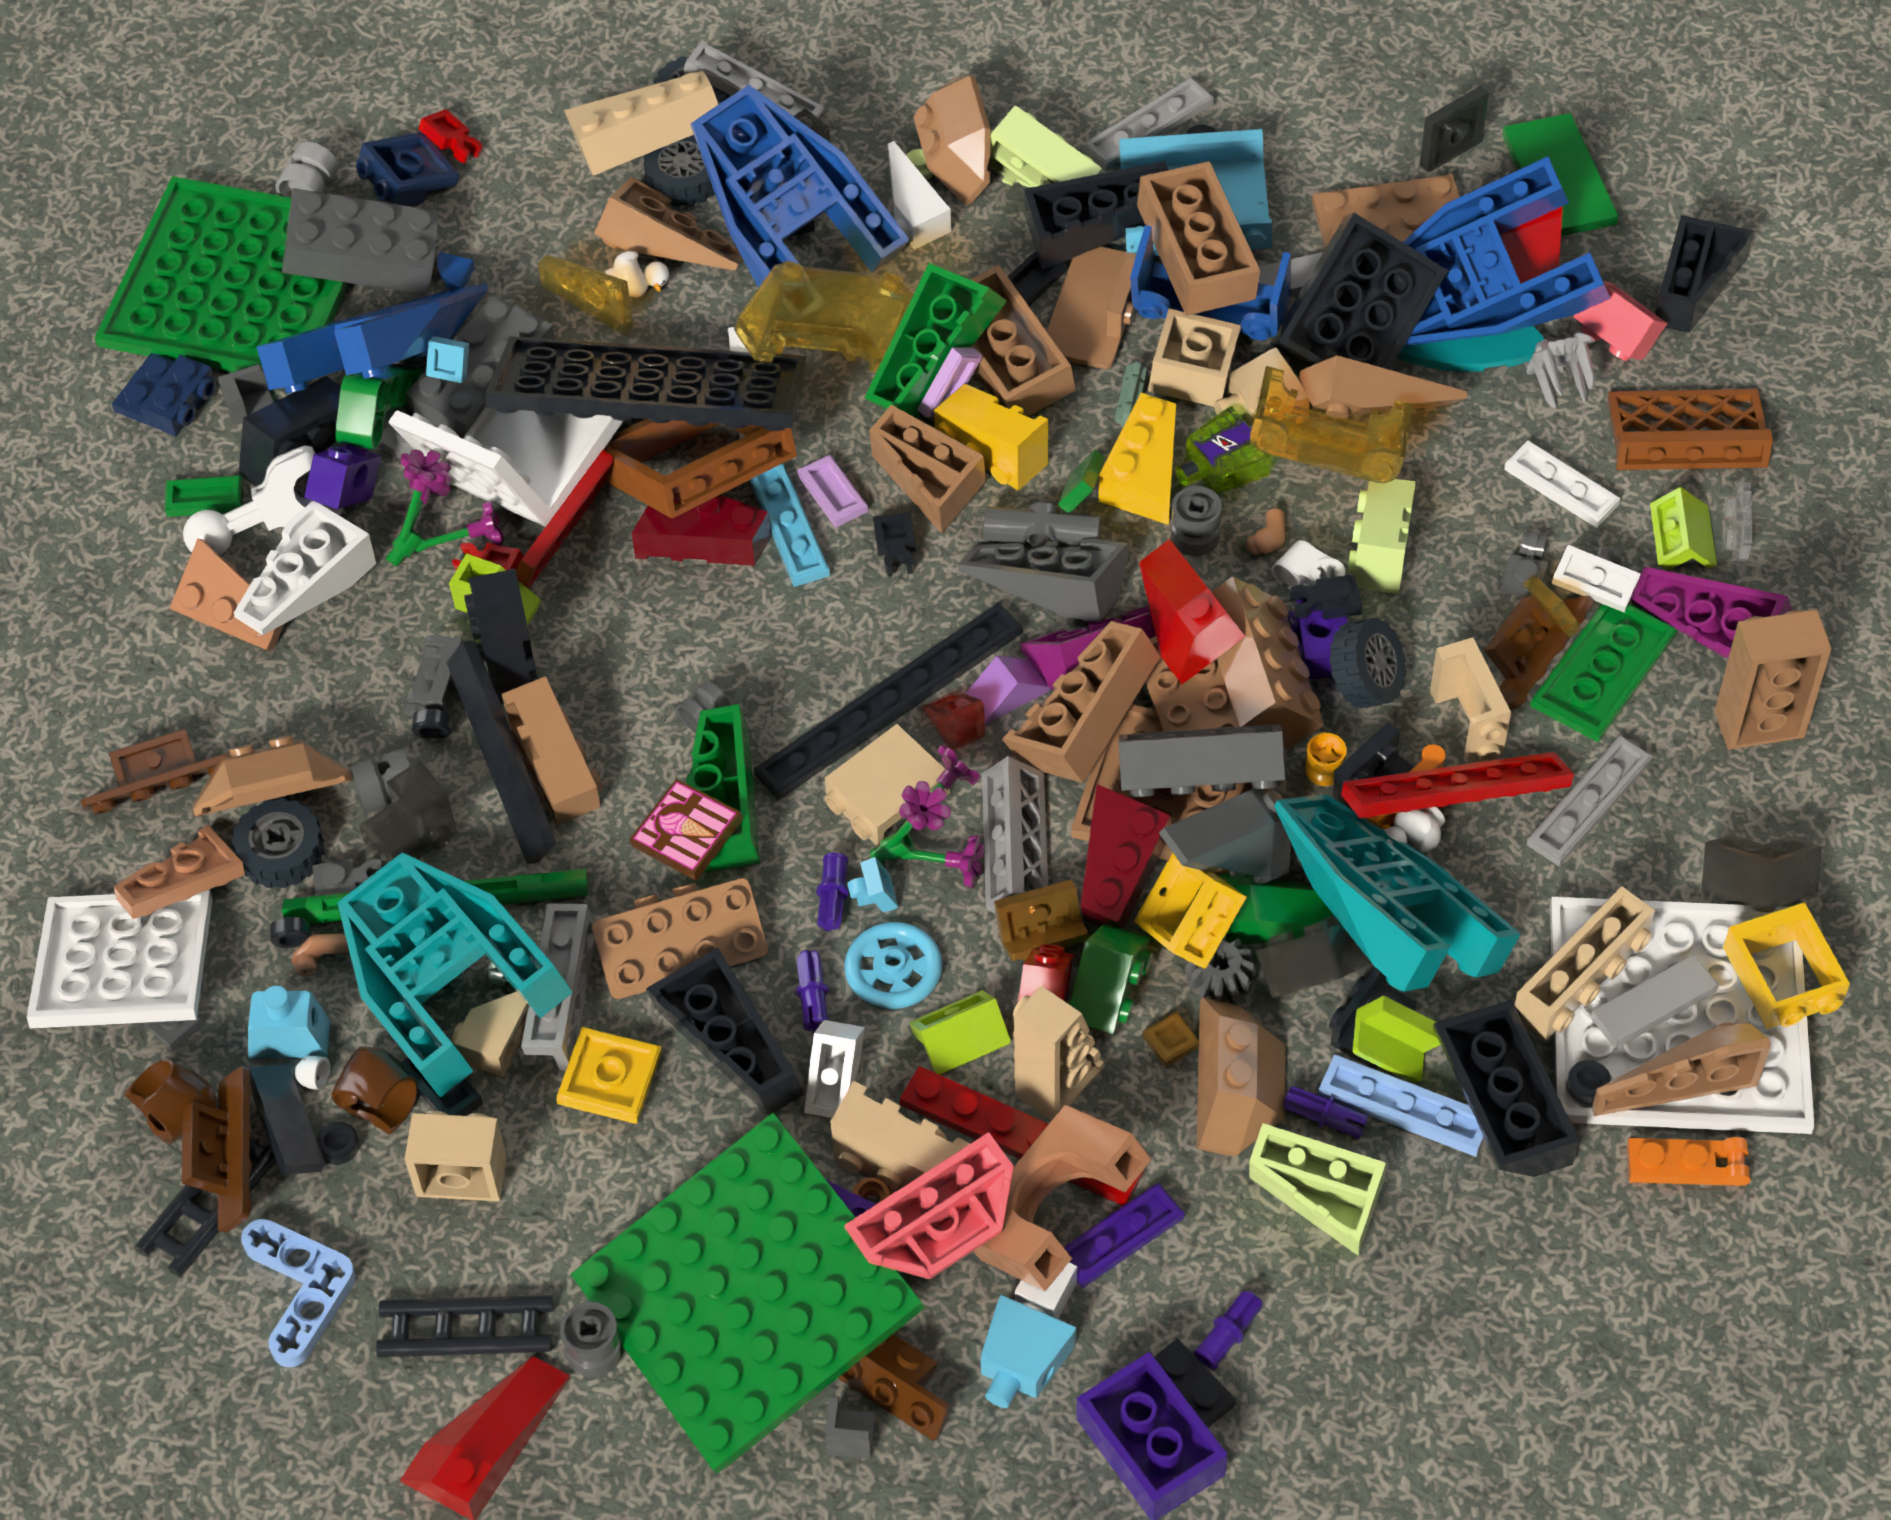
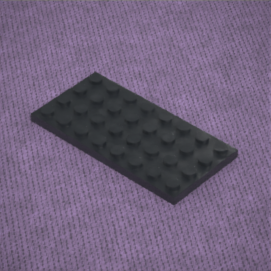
[485,336,807,431]

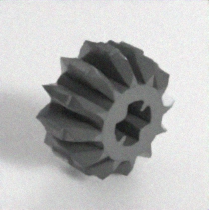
[1185,936,1256,1003]

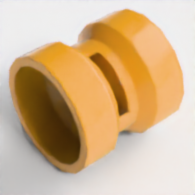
[1305,733,1347,786]

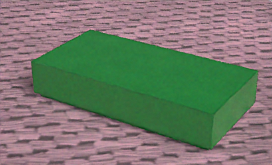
[1057,449,1105,513]
[165,475,243,517]

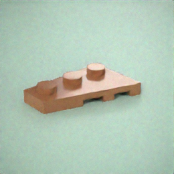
[169,538,284,652]
[114,825,245,919]

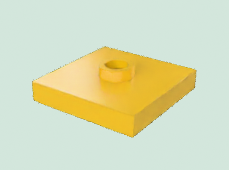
[556,1027,662,1124]

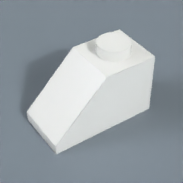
[804,1020,865,1118]

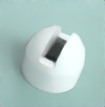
[295,1055,330,1090]

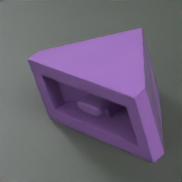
[964,655,1051,725]

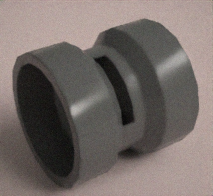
[676,681,731,733]

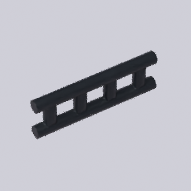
[134,1124,276,1278]
[376,1295,553,1358]

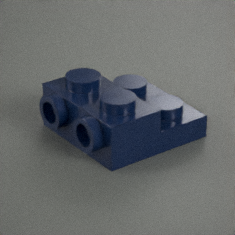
[356,132,459,206]
[112,353,216,436]

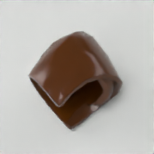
[331,1046,418,1135]
[124,1059,218,1144]

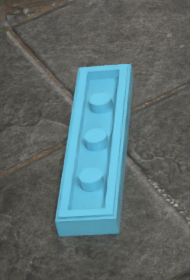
[749,463,830,587]

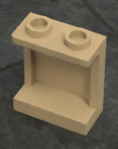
[1430,637,1511,764]
[825,724,950,847]

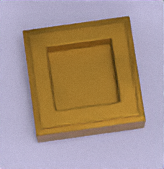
[1142,1012,1199,1067]

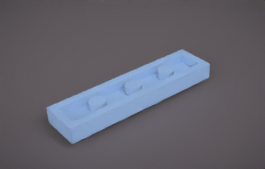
[1318,1054,1484,1157]

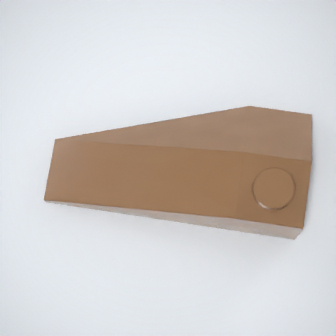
[594,177,744,271]
[1299,355,1467,418]

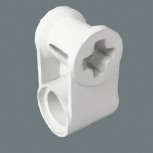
[1272,540,1345,590]

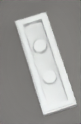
[1504,440,1620,528]

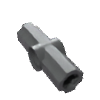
[983,502,1101,549]

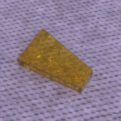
[538,255,634,336]

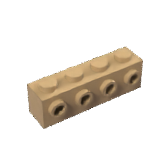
[1514,886,1655,1042]

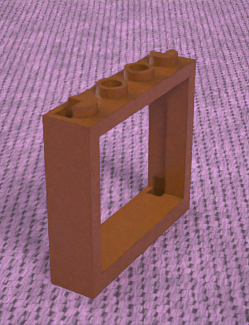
[603,419,797,518]

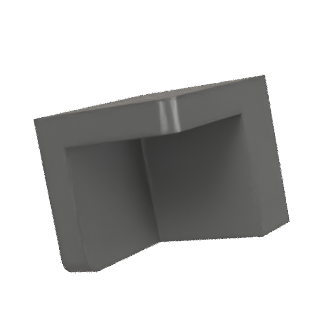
[218,364,274,426]
[825,1395,876,1459]

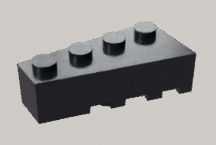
[1024,161,1168,270]
[646,948,804,1115]

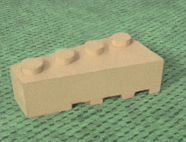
[564,71,718,176]
[1013,986,1106,1121]
[830,1080,970,1190]

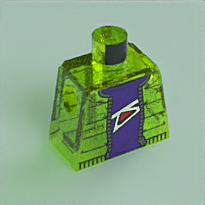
[1175,406,1272,494]

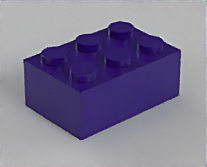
[1076,1351,1228,1520]

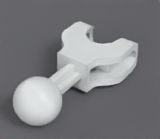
[183,446,343,555]

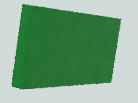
[1502,113,1619,236]
[1530,604,1677,743]

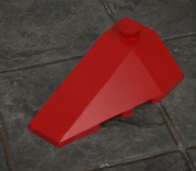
[1139,539,1245,685]
[400,1356,571,1520]

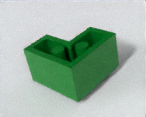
[1069,924,1153,1034]

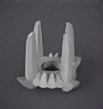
[1527,333,1595,408]

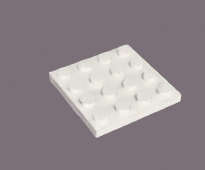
[27,889,212,1028]

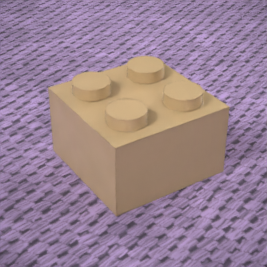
[1148,309,1241,407]
[405,1111,507,1201]

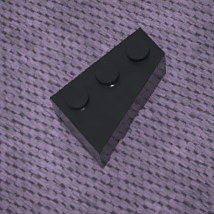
[1655,215,1754,333]
[239,376,341,487]
[464,569,538,705]

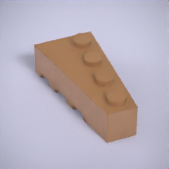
[1002,621,1161,783]

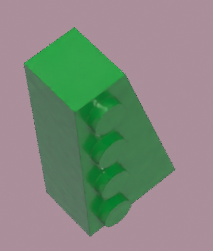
[864,263,1007,418]
[680,704,760,875]

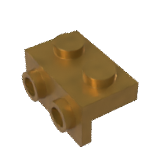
[994,880,1089,961]

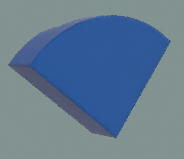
[437,252,475,290]

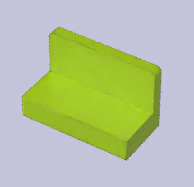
[1650,487,1717,570]
[909,990,1010,1075]
[1353,996,1441,1083]

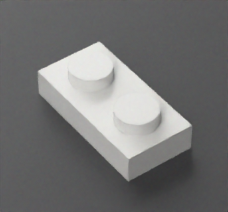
[1552,545,1641,613]

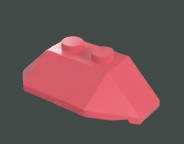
[844,1132,1014,1279]

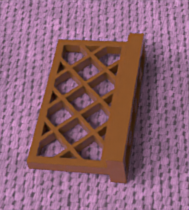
[1607,389,1773,470]

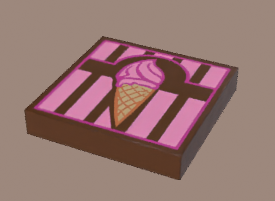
[629,779,743,881]

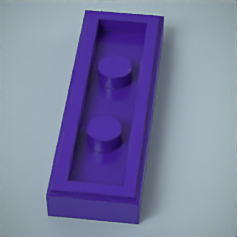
[1064,1182,1185,1289]

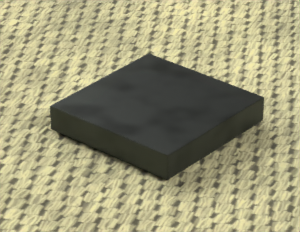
[1419,85,1489,172]

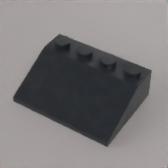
[1270,212,1448,370]

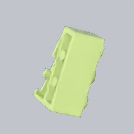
[1347,475,1416,594]
[1249,1123,1386,1256]

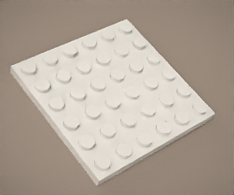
[1550,897,1814,1134]

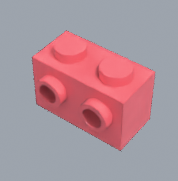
[1573,281,1668,361]

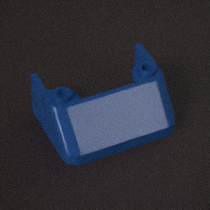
[1130,225,1291,341]

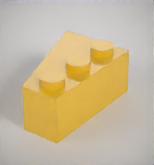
[934,384,1048,491]
[1098,393,1176,525]

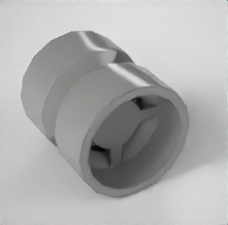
[275,142,339,198]

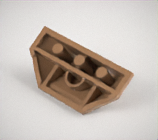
[913,75,991,205]
[192,735,353,817]
[1196,997,1285,1156]

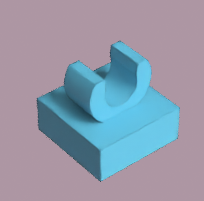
[426,336,469,383]
[847,857,899,912]

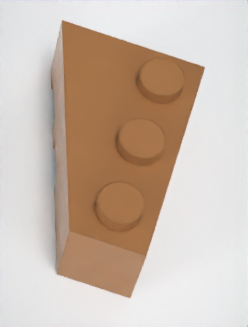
[869,405,986,534]
[502,676,603,825]

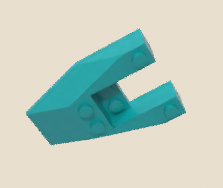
[1274,794,1521,992]
[337,852,573,1097]

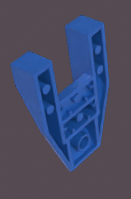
[691,85,910,331]
[1403,157,1611,346]
[257,283,488,394]

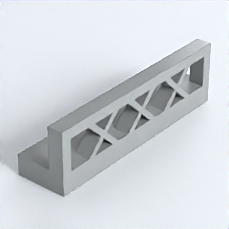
[982,756,1048,913]
[521,903,595,1071]

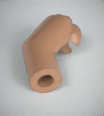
[1246,509,1285,556]
[292,934,349,977]

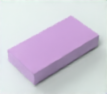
[917,348,982,417]
[798,454,868,528]

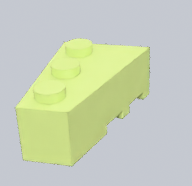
[987,105,1102,188]

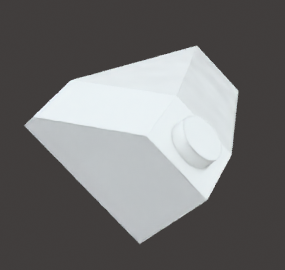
[234,501,376,635]

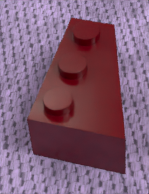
[632,493,771,566]
[1081,784,1171,929]

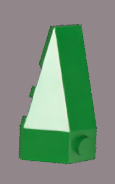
[1203,873,1349,945]

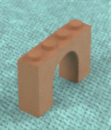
[973,1105,1152,1292]

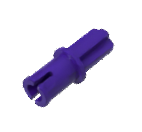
[816,852,849,932]
[796,950,829,1031]
[1283,1086,1369,1140]
[1193,1291,1263,1370]

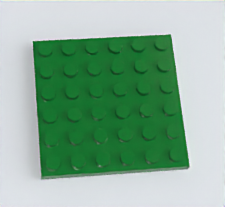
[94,176,349,379]
[570,1113,926,1474]

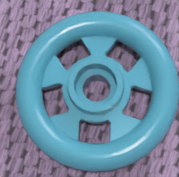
[844,922,943,1009]

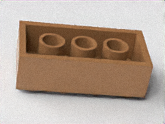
[1137,161,1260,315]
[971,265,1076,417]
[1212,576,1324,749]
[1715,609,1832,750]

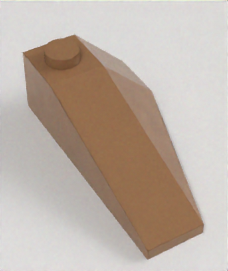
[1592,1022,1771,1116]

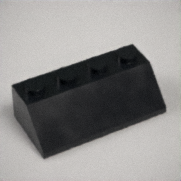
[1433,1000,1580,1177]

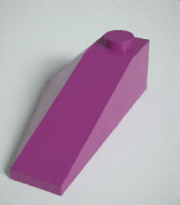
[1630,567,1793,658]
[1020,605,1156,689]

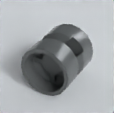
[1171,486,1222,556]
[349,748,419,814]
[560,1302,622,1378]

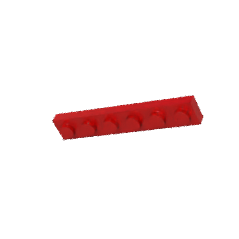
[1341,752,1574,818]
[900,1066,1145,1206]

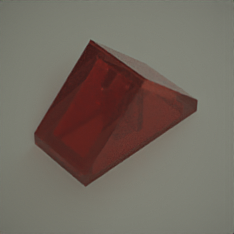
[922,690,985,751]

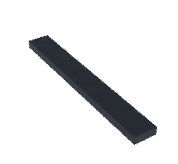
[754,603,1023,800]

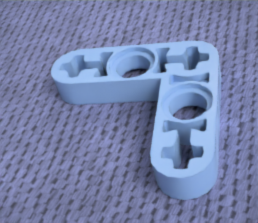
[241,1219,355,1367]

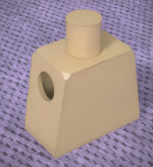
[1214,347,1310,432]

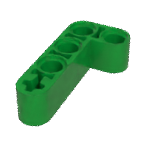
[336,363,424,450]

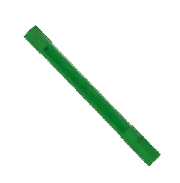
[282,869,588,924]

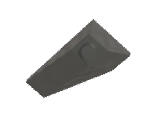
[958,539,1129,622]
[1159,788,1291,884]

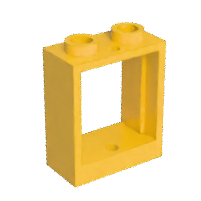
[1134,853,1246,969]
[1723,902,1850,1029]

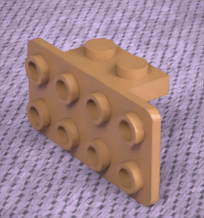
[1047,247,1136,369]
[1145,636,1239,731]
[591,878,768,999]

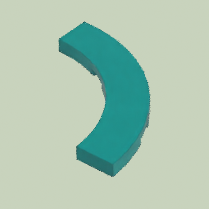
[1397,326,1545,372]

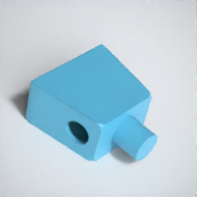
[248,986,331,1059]
[980,1295,1076,1408]

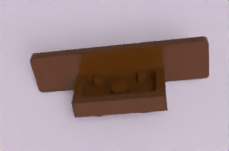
[1484,596,1593,710]
[80,729,230,815]
[182,1066,252,1233]
[837,1334,951,1441]

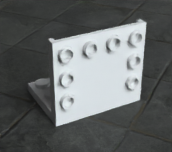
[388,408,623,527]

